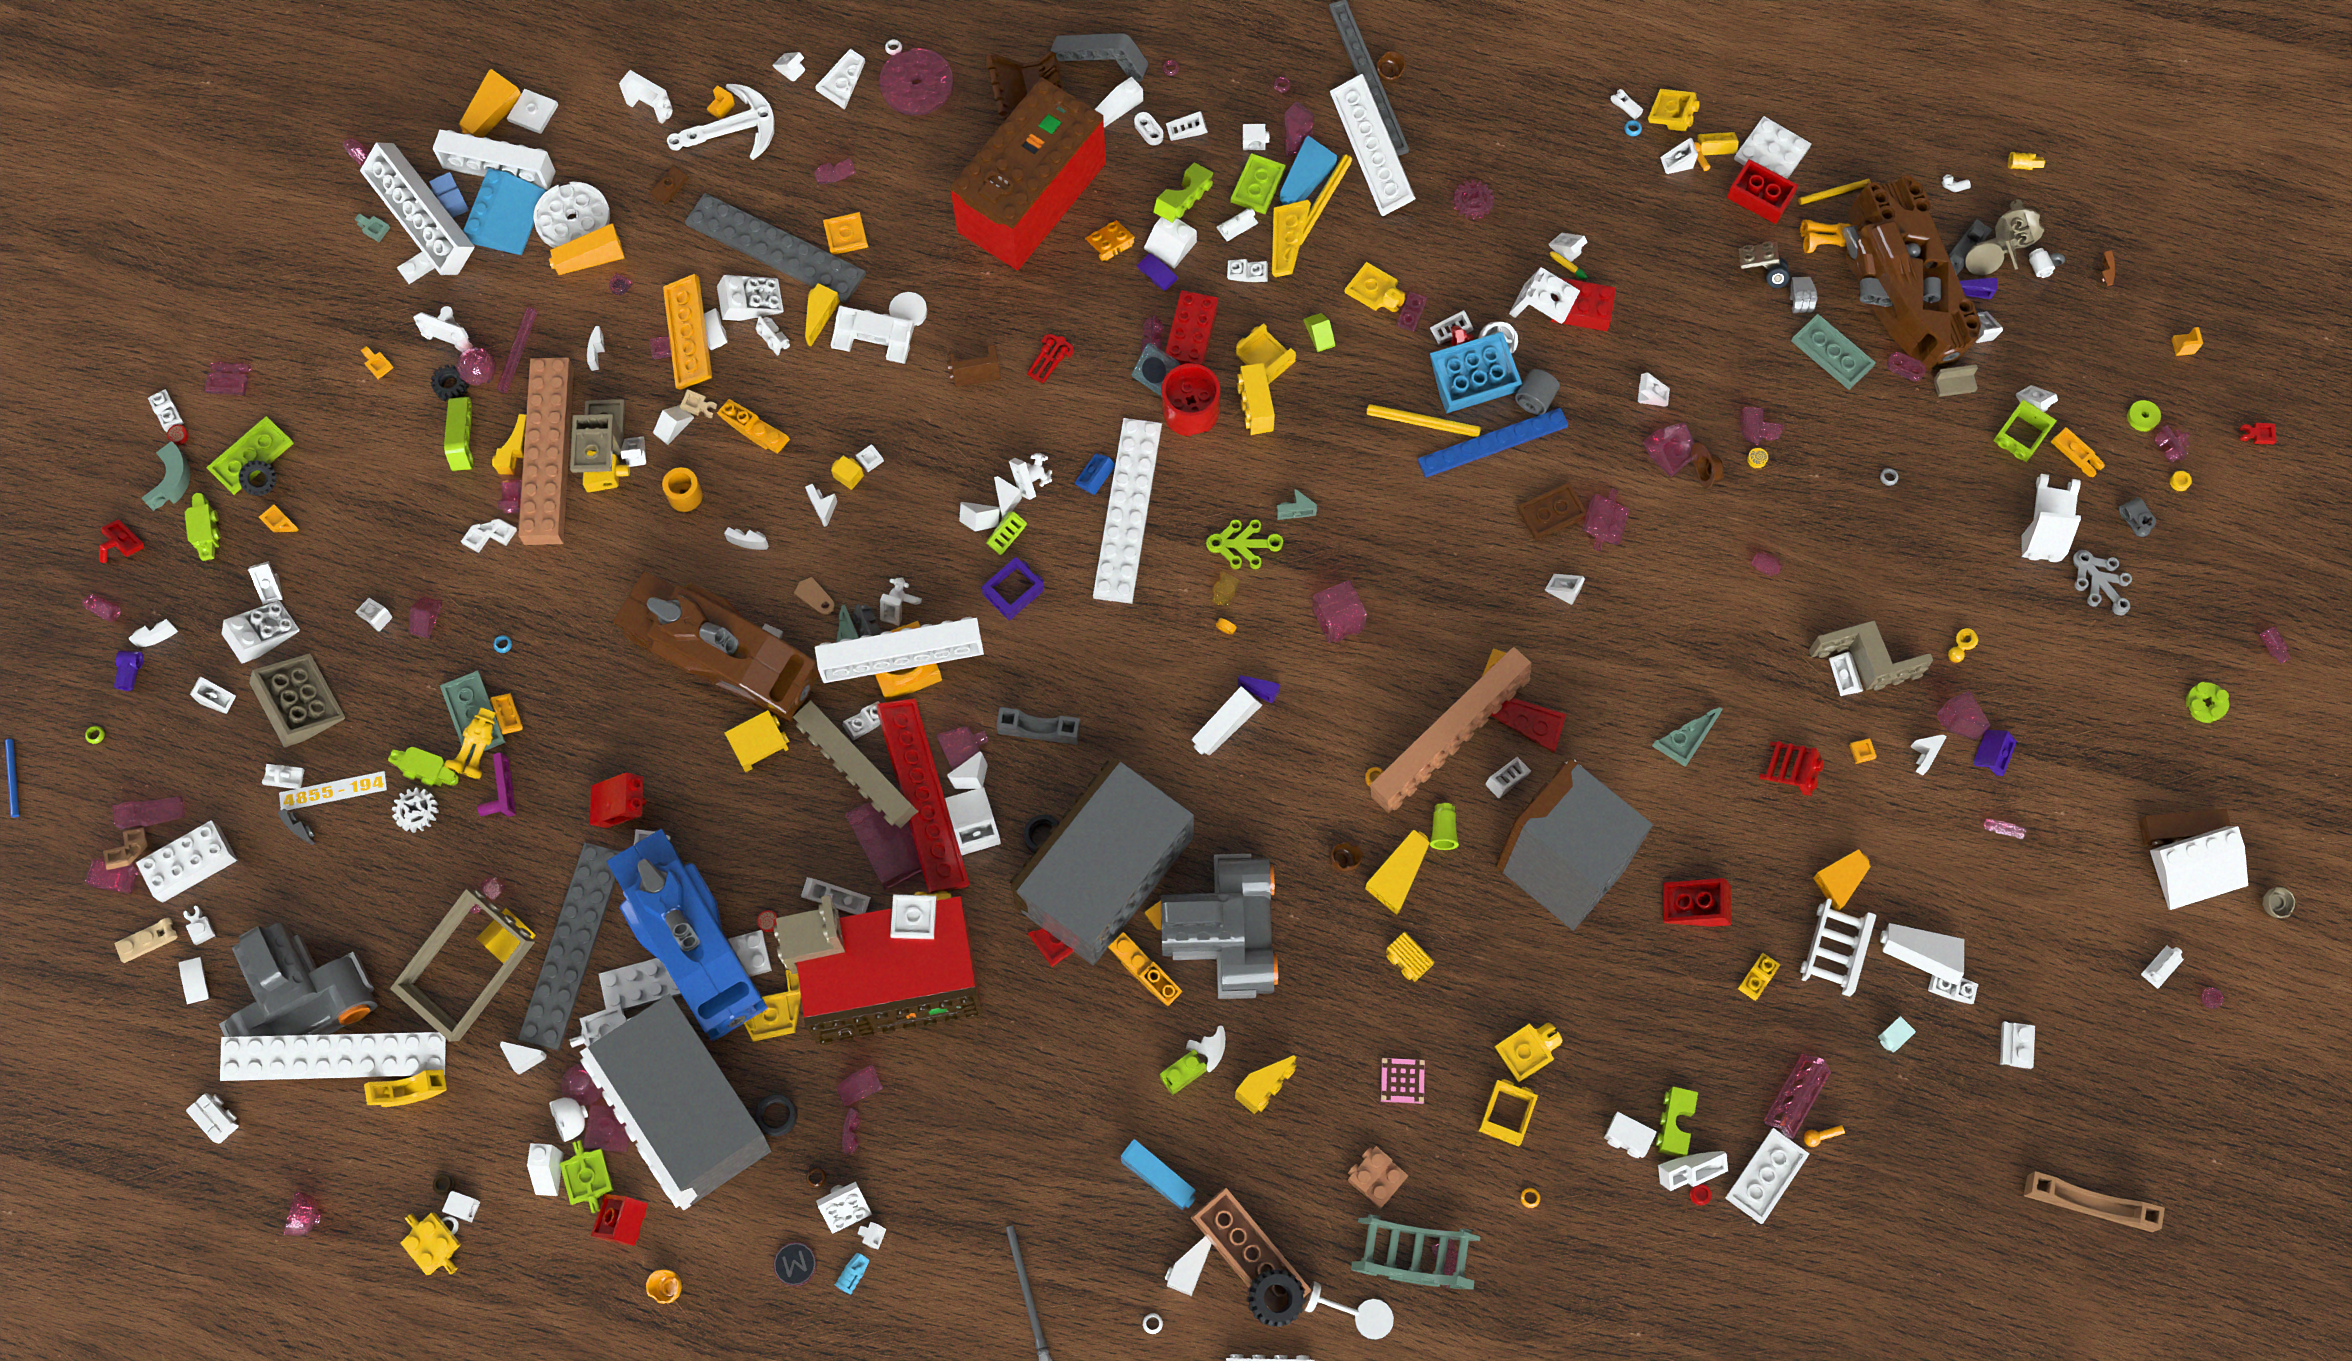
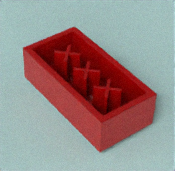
[1164,290,1218,369]

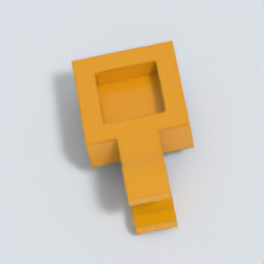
[361,346,393,379]

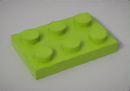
[1231,153,1286,214]

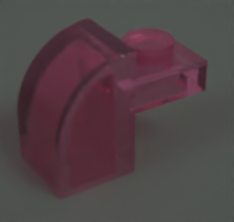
[1740,407,1783,445]
[497,479,522,513]

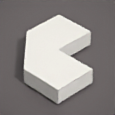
[461,519,517,553]

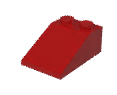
[1663,878,1731,927]

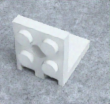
[1509,267,1580,324]

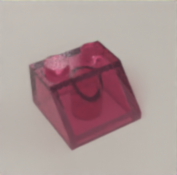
[1937,691,1991,740]

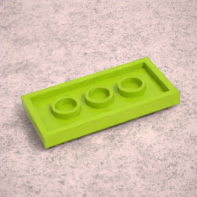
[206,416,294,495]

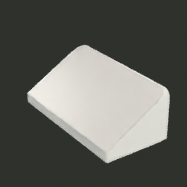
[1829,652,1863,696]

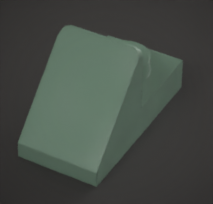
[1276,489,1317,520]

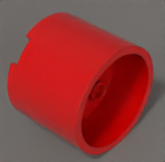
[1162,363,1220,436]

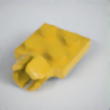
[1345,262,1405,312]
[1495,1023,1563,1083]

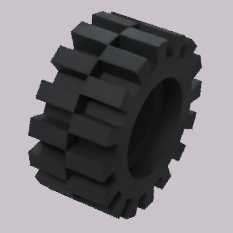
[431,365,469,402]
[239,460,276,496]

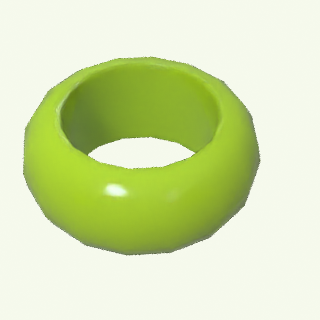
[85,726,105,744]

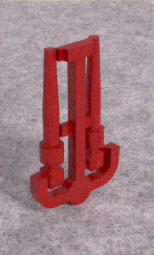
[1027,334,1074,384]

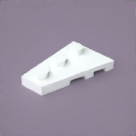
[816,49,865,109]

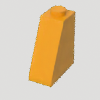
[1813,849,1871,911]

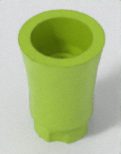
[1430,803,1459,850]

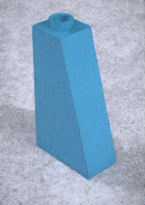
[1280,136,1337,205]
[1121,1139,1196,1210]

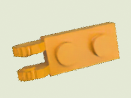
[2051,427,2105,477]

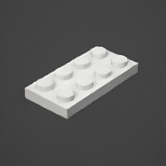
[1725,1128,1809,1224]

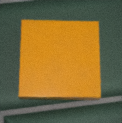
[823,212,868,255]

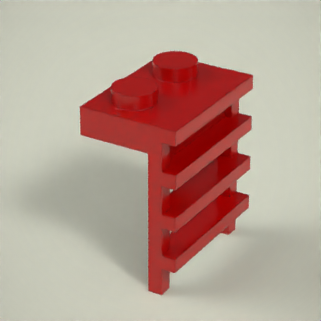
[1759,741,1824,796]

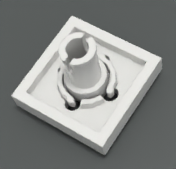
[816,1182,872,1234]

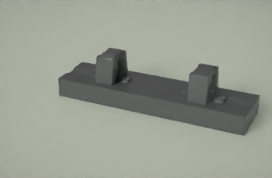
[1948,220,1993,275]

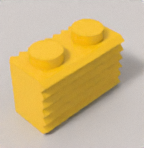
[1386,932,1434,982]

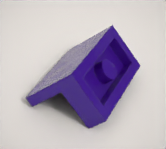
[1973,730,2017,776]

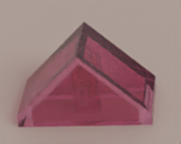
[409,597,443,638]

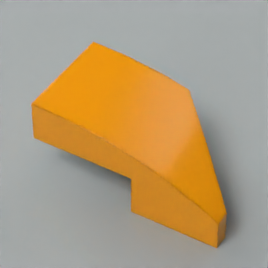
[259,505,299,532]

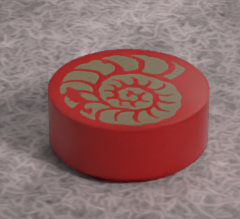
[167,425,189,445]
[757,910,778,932]

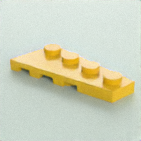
[1272,200,1311,277]

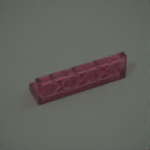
[1764,1054,1831,1139]

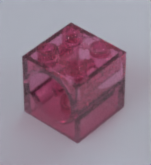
[1312,580,1367,643]

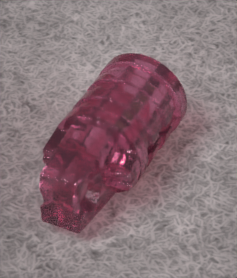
[343,138,370,167]
[82,595,120,622]
[2259,626,2291,663]

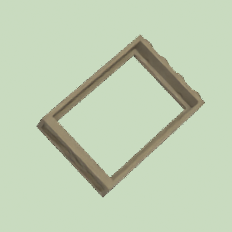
[390,889,535,1042]

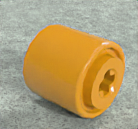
[662,467,703,512]

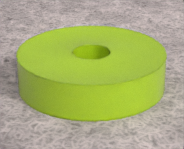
[2127,400,2161,432]

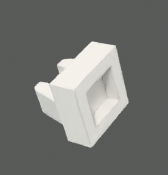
[857,1222,886,1250]

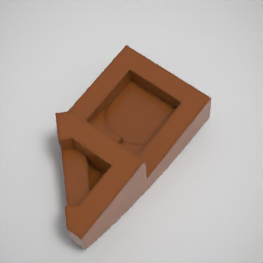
[2101,250,2115,286]

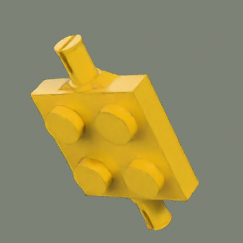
[401,1212,461,1275]

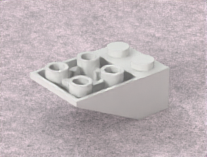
[717,275,784,321]
[222,601,299,663]
[945,787,1001,855]

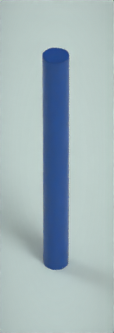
[5,739,20,817]

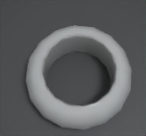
[1880,468,1898,486]

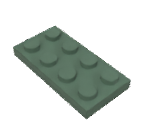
[1791,314,1876,390]
[440,671,506,758]

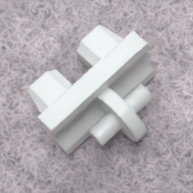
[262,764,304,789]

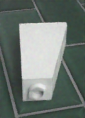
[1192,687,1262,756]
[1880,923,1964,985]

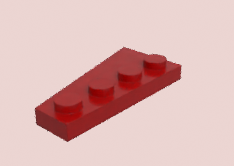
[1490,698,1566,753]
[1027,928,1074,967]

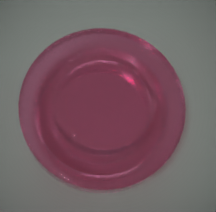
[2201,988,2223,1009]

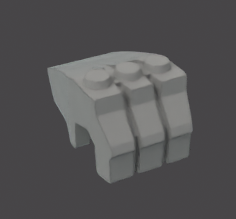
[1790,277,1817,313]

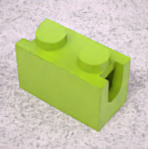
[1160,1049,1207,1096]

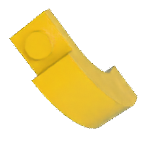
[364,1070,447,1107]

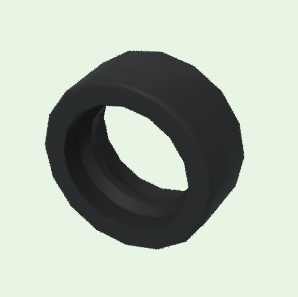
[1024,814,1060,854]
[755,1094,798,1137]

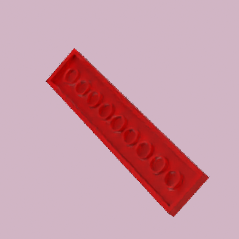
[876,699,970,894]

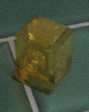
[1212,571,1239,606]

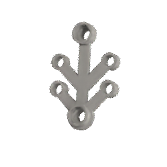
[2073,550,2132,615]

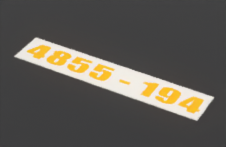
[279,771,387,810]

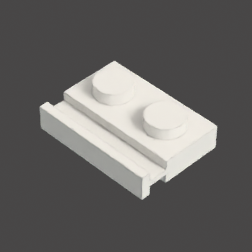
[2000,1021,2035,1069]

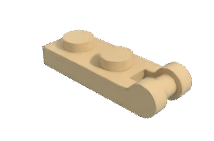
[114,918,178,963]

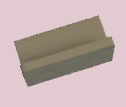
[1934,365,1978,397]

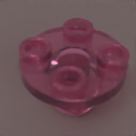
[561,1064,604,1106]

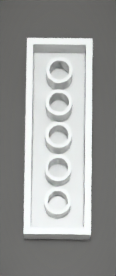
[432,130,556,190]

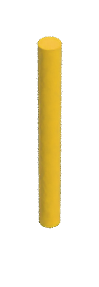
[1798,178,1871,205]

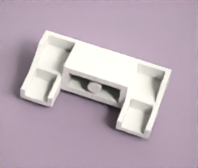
[831,306,914,364]

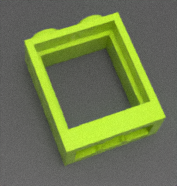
[1993,399,2057,462]

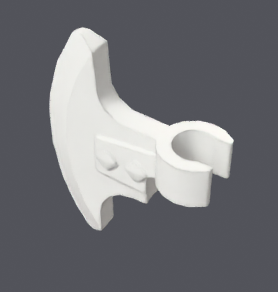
[1186,1025,1225,1072]

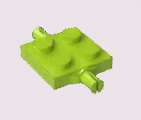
[560,1140,614,1213]

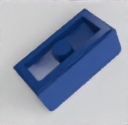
[1075,453,1115,495]

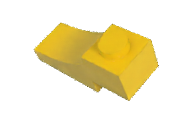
[492,414,526,475]

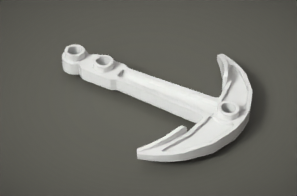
[667,84,775,160]

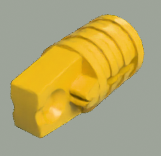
[2008,152,2045,170]

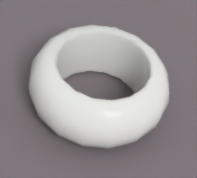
[885,39,902,55]
[442,1216,459,1235]
[1143,1313,1163,1334]

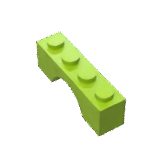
[1154,162,1213,223]

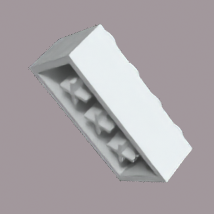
[136,820,238,903]

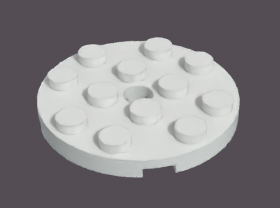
[533,182,610,248]

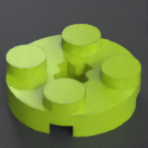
[2185,682,2229,723]

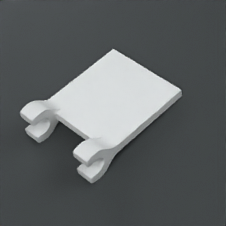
[2034,474,2081,519]

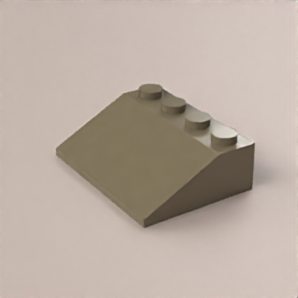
[249,653,345,747]

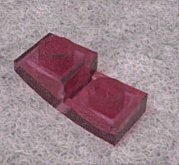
[814,158,855,184]
[1396,292,1428,332]
[842,1108,861,1157]

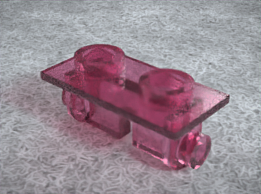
[1141,315,1163,358]
[470,876,505,915]

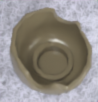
[2262,887,2295,918]

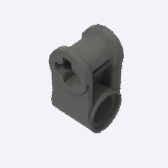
[2119,497,2156,537]

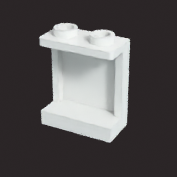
[619,70,673,124]

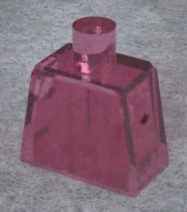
[936,726,988,771]

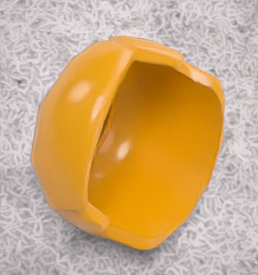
[646,1269,682,1304]

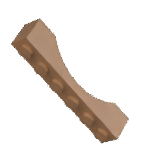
[2024,1171,2165,1232]

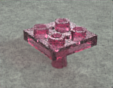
[584,1105,630,1153]

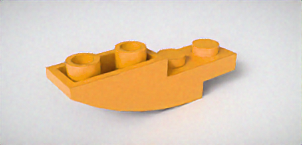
[717,399,790,454]
[1108,932,1183,1006]

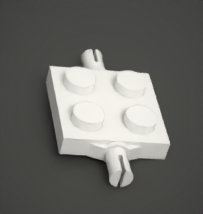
[569,1005,633,1048]

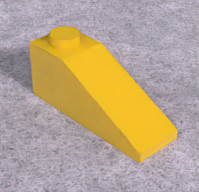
[805,283,840,346]

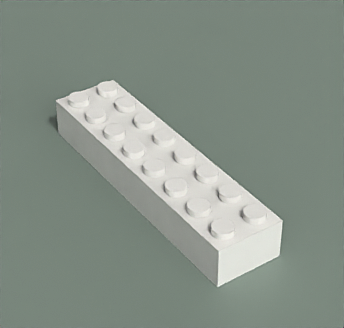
[360,142,475,275]
[815,617,984,683]

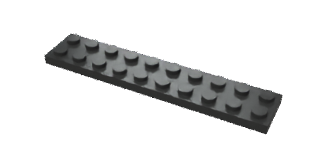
[685,193,866,304]
[518,843,621,1051]

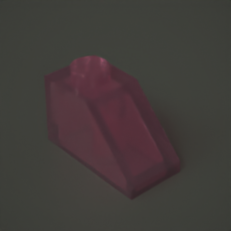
[836,1065,883,1107]

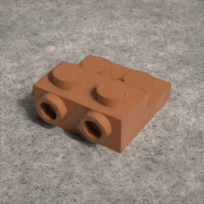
[1348,1146,1408,1209]

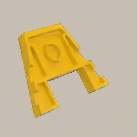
[744,970,801,1041]

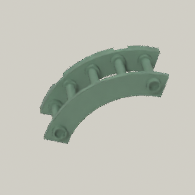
[1351,1215,1480,1289]

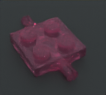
[1582,489,1630,551]

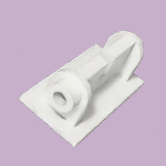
[1217,208,1258,241]
[756,316,790,356]
[2141,945,2184,989]

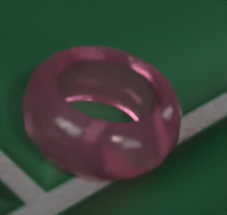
[1162,60,1179,76]
[1274,77,1291,93]

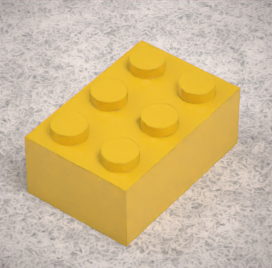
[1237,363,1275,435]

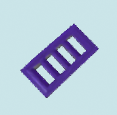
[1959,278,1997,299]
[1237,675,1281,703]

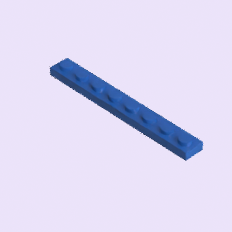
[1418,408,1568,478]

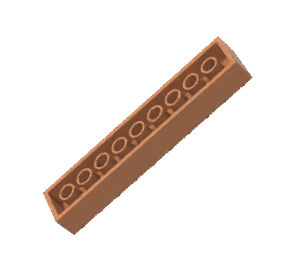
[518,358,574,545]
[1370,647,1532,813]

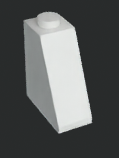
[527,1143,564,1196]

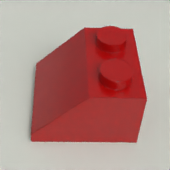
[591,1194,648,1246]

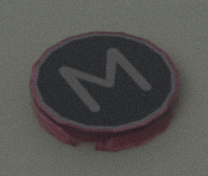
[773,1242,817,1287]

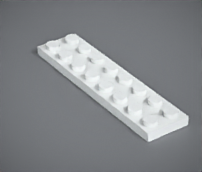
[1330,74,1416,216]
[599,930,772,1011]

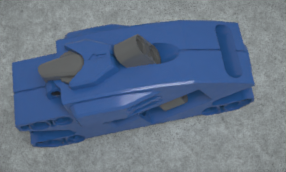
[606,829,768,1042]

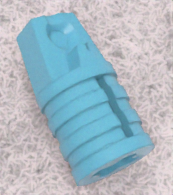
[834,1253,869,1295]

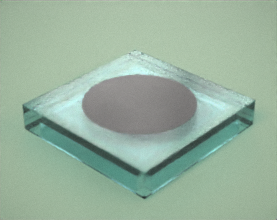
[1131,343,1181,397]

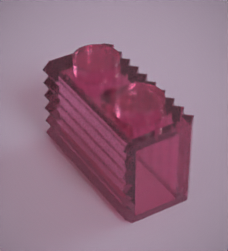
[85,857,139,894]

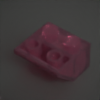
[1283,101,1314,158]

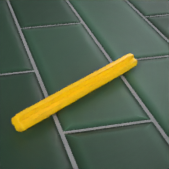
[1300,154,1352,245]
[1367,404,1481,437]

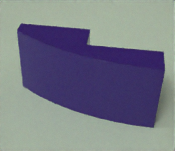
[1137,253,1178,291]

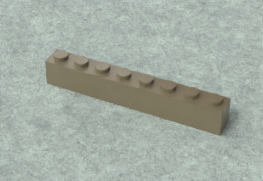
[793,700,918,828]

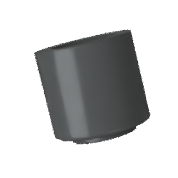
[1515,369,1560,415]

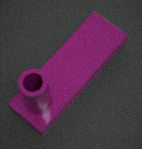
[478,752,516,817]

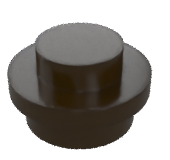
[432,1174,455,1196]

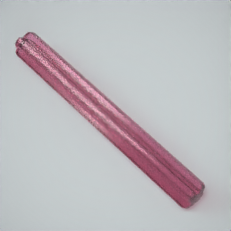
[497,307,537,394]

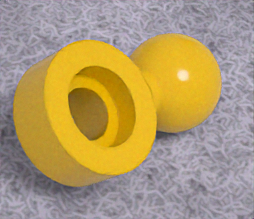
[1948,628,1978,663]

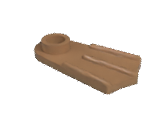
[794,577,835,615]

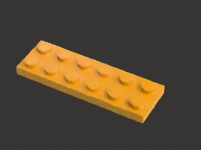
[663,274,712,390]

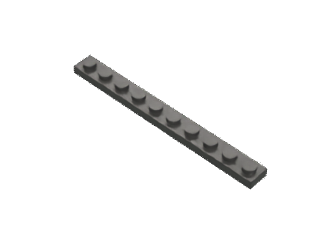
[1329,0,1409,156]

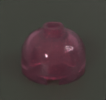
[455,347,496,385]
[284,1191,322,1236]

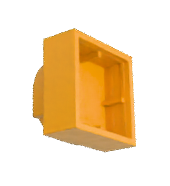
[874,621,942,702]

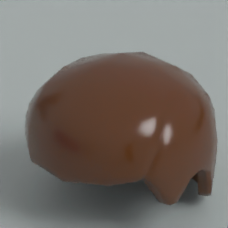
[1376,51,1406,81]
[1330,841,1363,872]

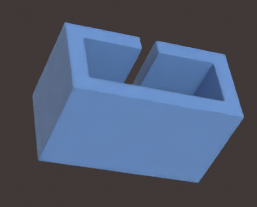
[429,172,469,218]

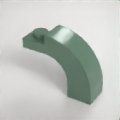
[142,441,190,511]

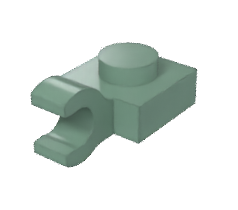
[355,214,390,242]

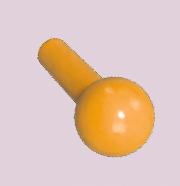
[1694,142,1710,171]
[1804,1125,1845,1147]

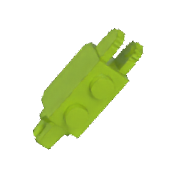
[185,493,221,561]
[388,747,459,786]

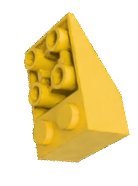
[1235,1055,1296,1114]

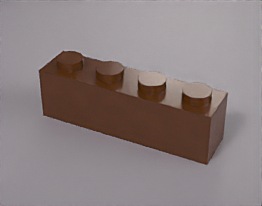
[2139,808,2231,847]

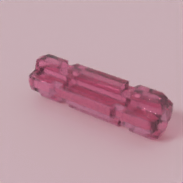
[1984,818,2026,839]

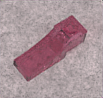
[112,796,185,829]

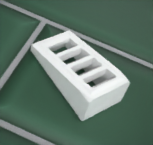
[1166,111,1208,141]
[1430,310,1474,345]
[1486,757,1531,798]

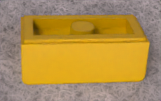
[1698,132,1739,155]

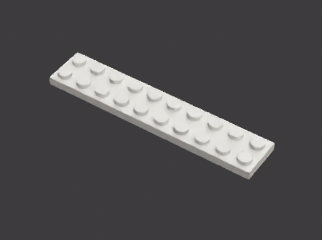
[1093,418,1162,604]
[220,1032,446,1081]

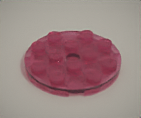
[879,48,953,115]

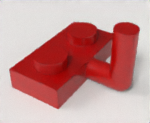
[1450,325,1474,346]
[99,519,144,563]

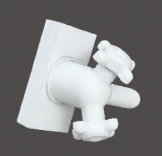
[1009,453,1052,500]
[880,577,922,626]

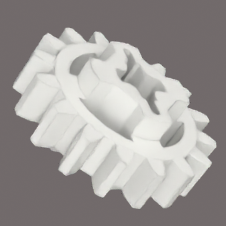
[392,788,439,833]

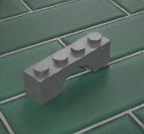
[996,707,1081,745]

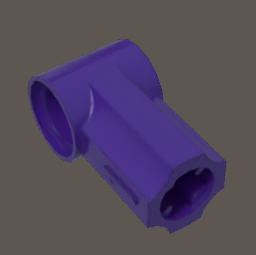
[114,650,143,691]

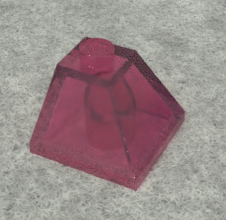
[1643,422,1695,477]

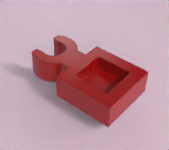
[2239,423,2277,445]

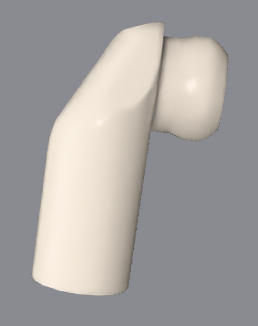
[1942,175,1971,192]

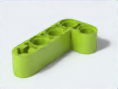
[444,396,473,471]

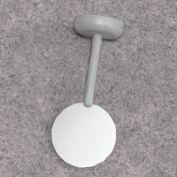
[1304,1281,1394,1339]

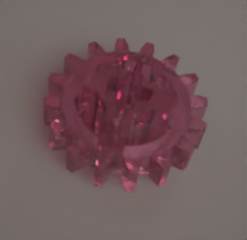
[1453,179,1494,219]

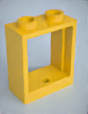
[1479,1079,1538,1147]

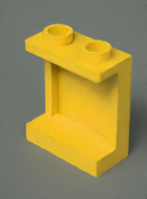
[1236,323,1296,384]
[725,710,789,772]

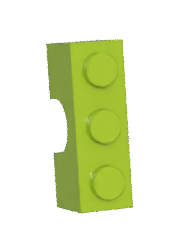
[1656,1087,1698,1158]

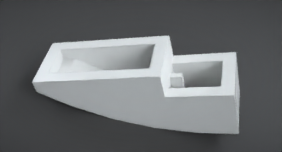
[1658,1151,1728,1191]

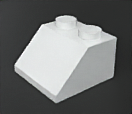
[1144,217,1197,269]

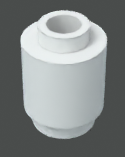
[2029,248,2055,278]

